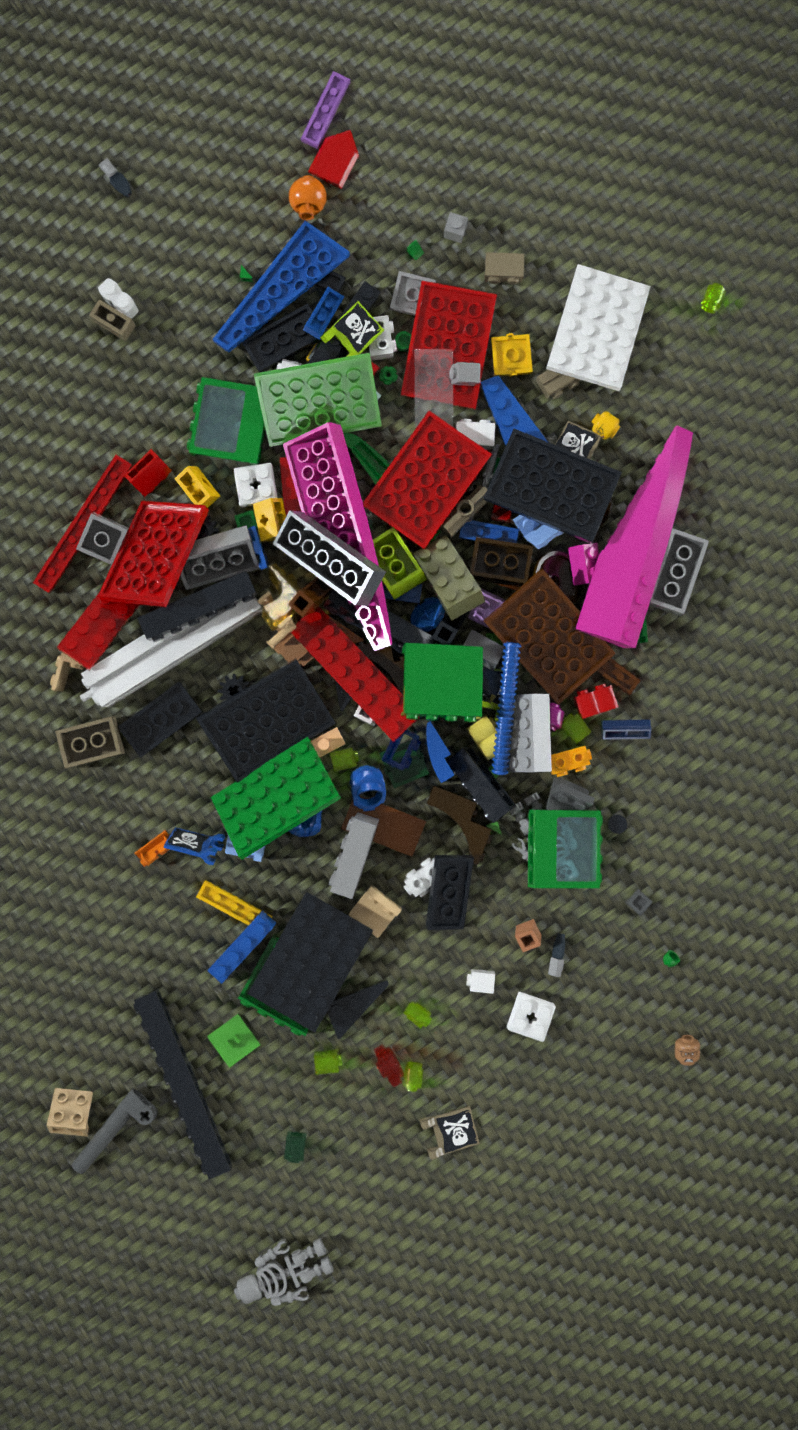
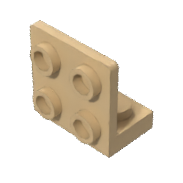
[50,652,84,692]
[349,884,402,938]
[47,1088,93,1137]

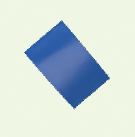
[426,721,454,783]

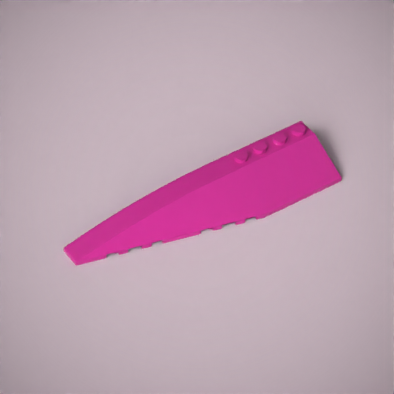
[283,422,392,651]
[576,425,693,648]

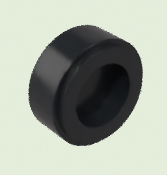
[607,814,628,834]

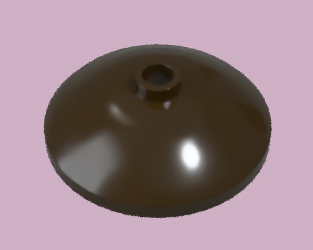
[533,551,582,604]

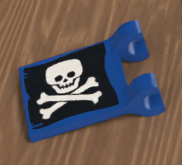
[164,827,225,865]

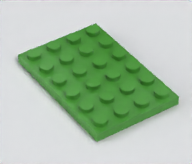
[254,353,382,447]

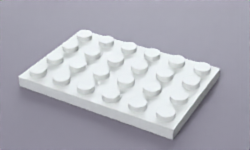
[546,264,651,391]

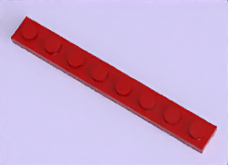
[33,455,133,594]

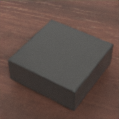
[625,889,653,916]

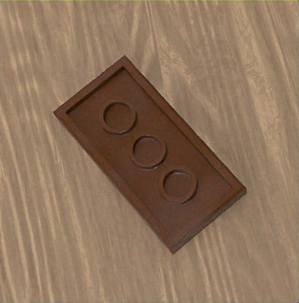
[341,795,426,857]

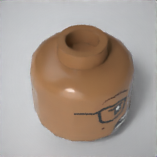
[675,1035,700,1066]

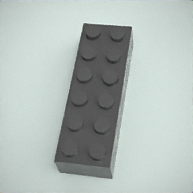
[273,510,386,606]

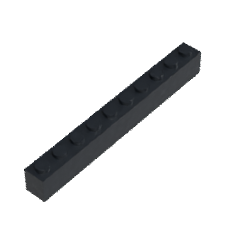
[324,589,502,704]
[133,988,233,1180]

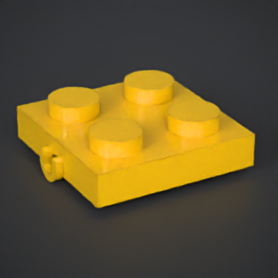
[491,333,533,377]

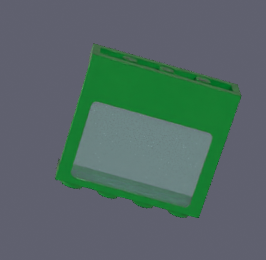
[187,377,265,465]
[528,810,603,888]

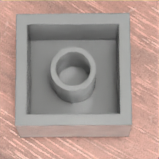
[76,512,129,565]

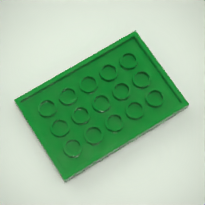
[211,737,341,860]

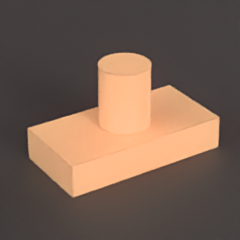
[311,727,346,757]

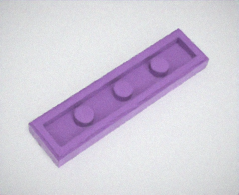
[301,71,350,149]

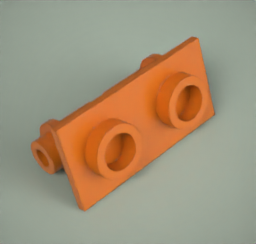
[134,830,170,867]

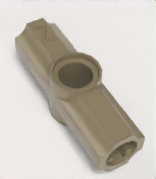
[441,485,487,537]

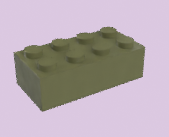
[413,535,486,620]

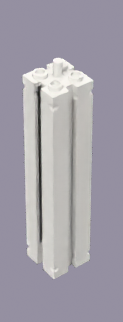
[80,596,264,708]

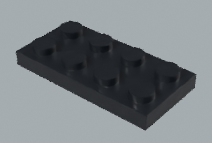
[242,303,325,373]
[118,681,203,758]
[425,855,474,930]

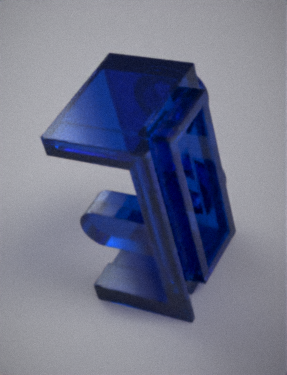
[382,730,421,772]

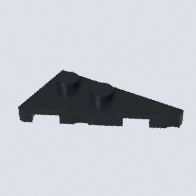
[327,979,389,1039]

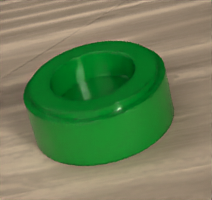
[395,331,412,352]

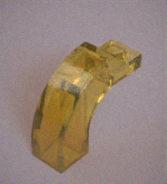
[262,563,298,631]

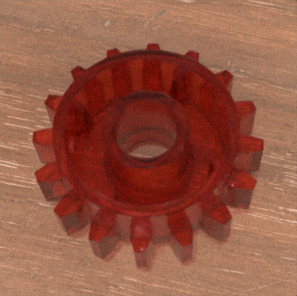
[374,1044,405,1087]

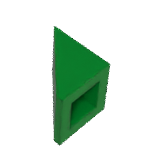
[407,240,424,260]
[240,265,253,282]

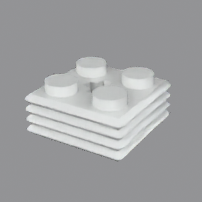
[234,463,277,507]
[507,992,556,1042]

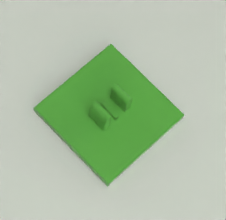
[207,1014,261,1068]

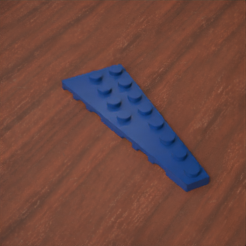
[213,220,350,353]
[480,375,548,446]

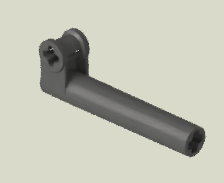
[72,1088,158,1174]

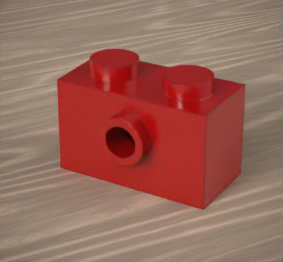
[124,449,172,497]

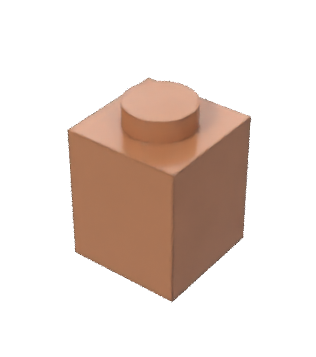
[515,919,542,952]

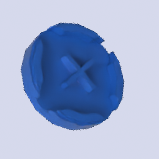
[410,597,445,632]

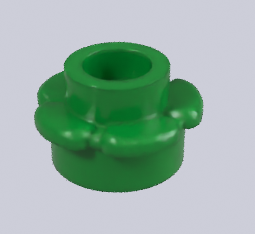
[379,366,398,385]

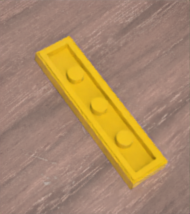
[196,880,273,925]

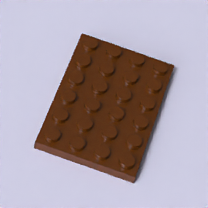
[484,568,616,705]

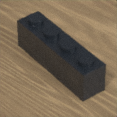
[447,745,517,823]

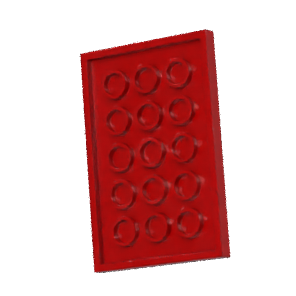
[401,281,497,410]
[363,411,492,549]
[98,501,209,607]

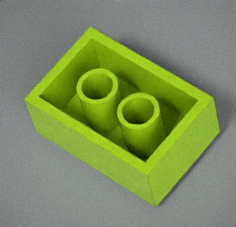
[373,527,427,600]

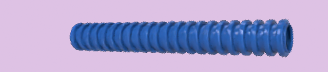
[491,642,521,775]

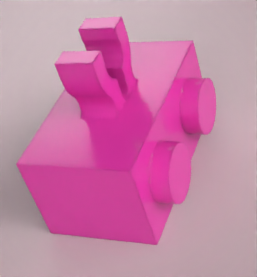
[568,543,599,586]

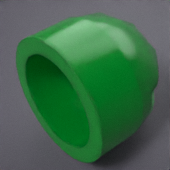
[663,950,680,968]

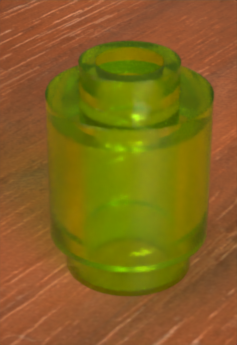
[701,283,726,314]
[403,1001,433,1029]
[403,1062,424,1092]

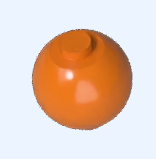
[289,175,327,221]

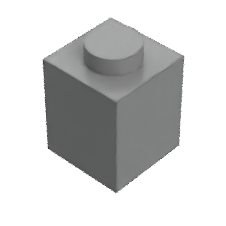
[444,212,468,244]
[449,362,480,386]

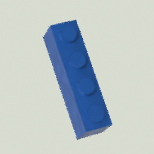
[208,910,276,984]

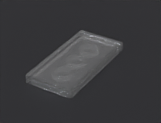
[415,349,453,428]

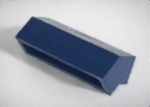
[601,720,652,740]

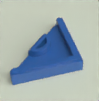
[248,526,268,570]

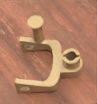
[257,591,297,649]

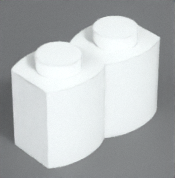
[98,278,139,319]

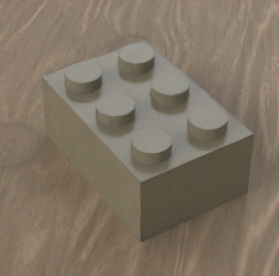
[55,716,125,769]

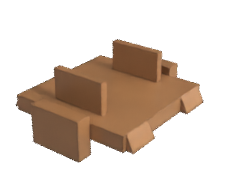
[274,633,314,667]

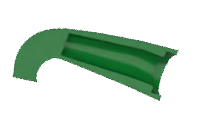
[343,433,390,485]

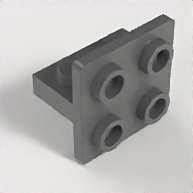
[546,776,595,825]

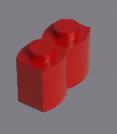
[573,683,618,719]

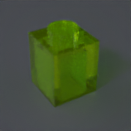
[562,713,591,744]
[330,748,360,772]
[314,1049,343,1075]

